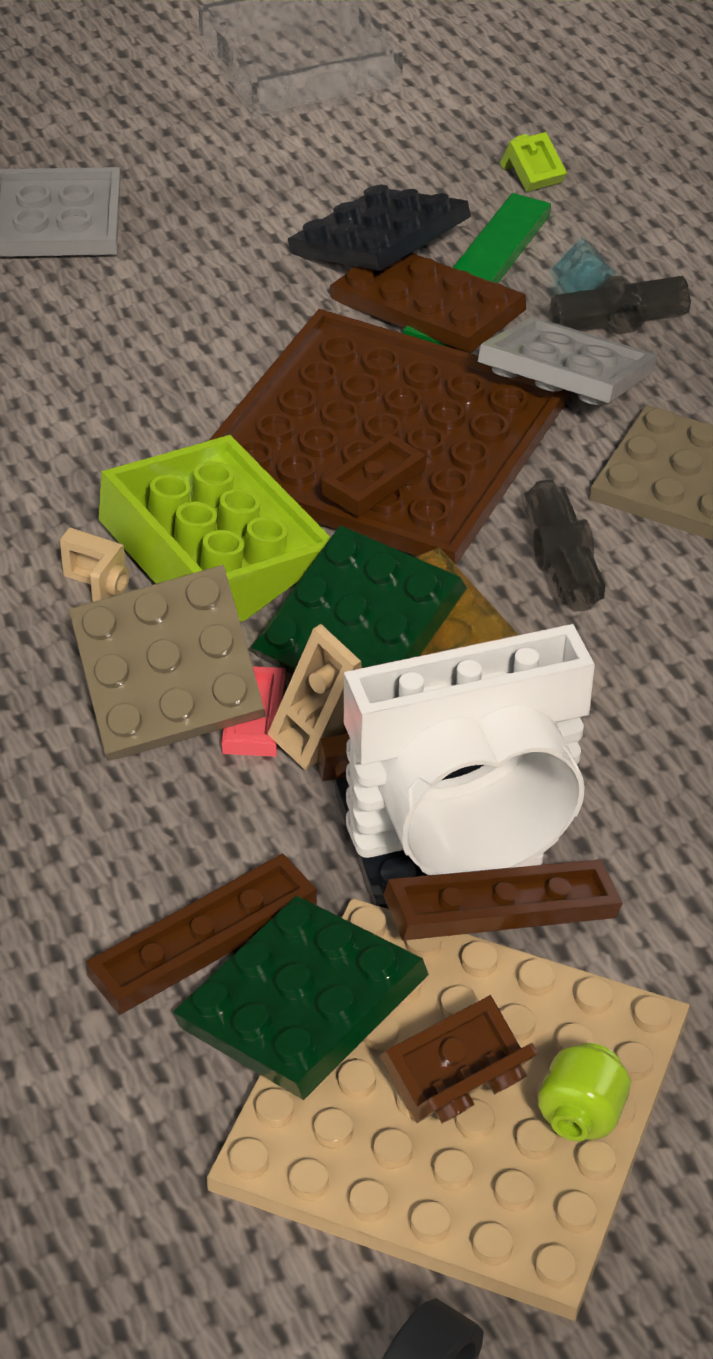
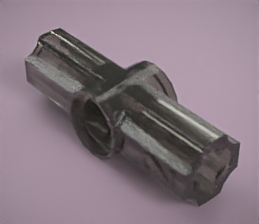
[550,276,691,335]
[523,479,606,612]

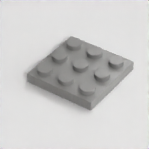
[0,167,121,257]
[477,316,658,405]

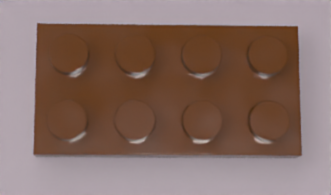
[330,253,526,353]

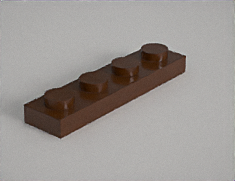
[86,853,317,1015]
[383,859,623,941]

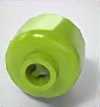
[538,1043,631,1142]

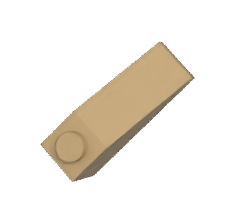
[268,624,362,770]

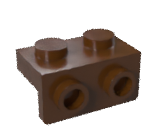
[380,995,539,1124]

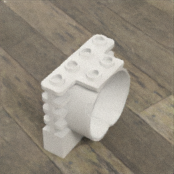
[344,624,595,876]

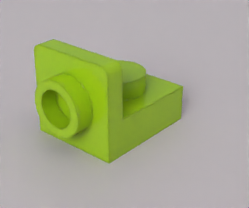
[500,132,567,192]

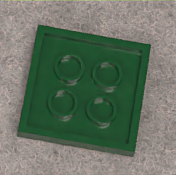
[251,525,467,674]
[173,895,429,1100]

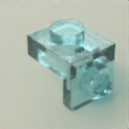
[552,237,617,304]

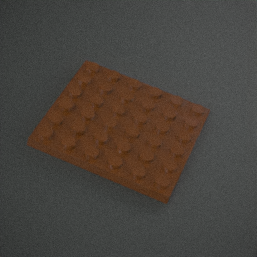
[208,309,570,568]

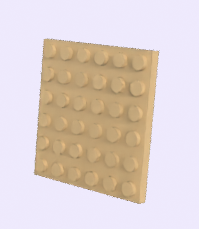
[207,898,690,1321]

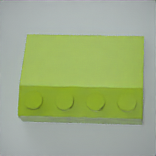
[99,435,331,622]

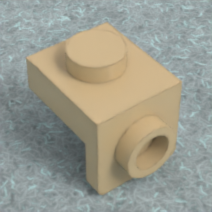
[60,527,130,602]

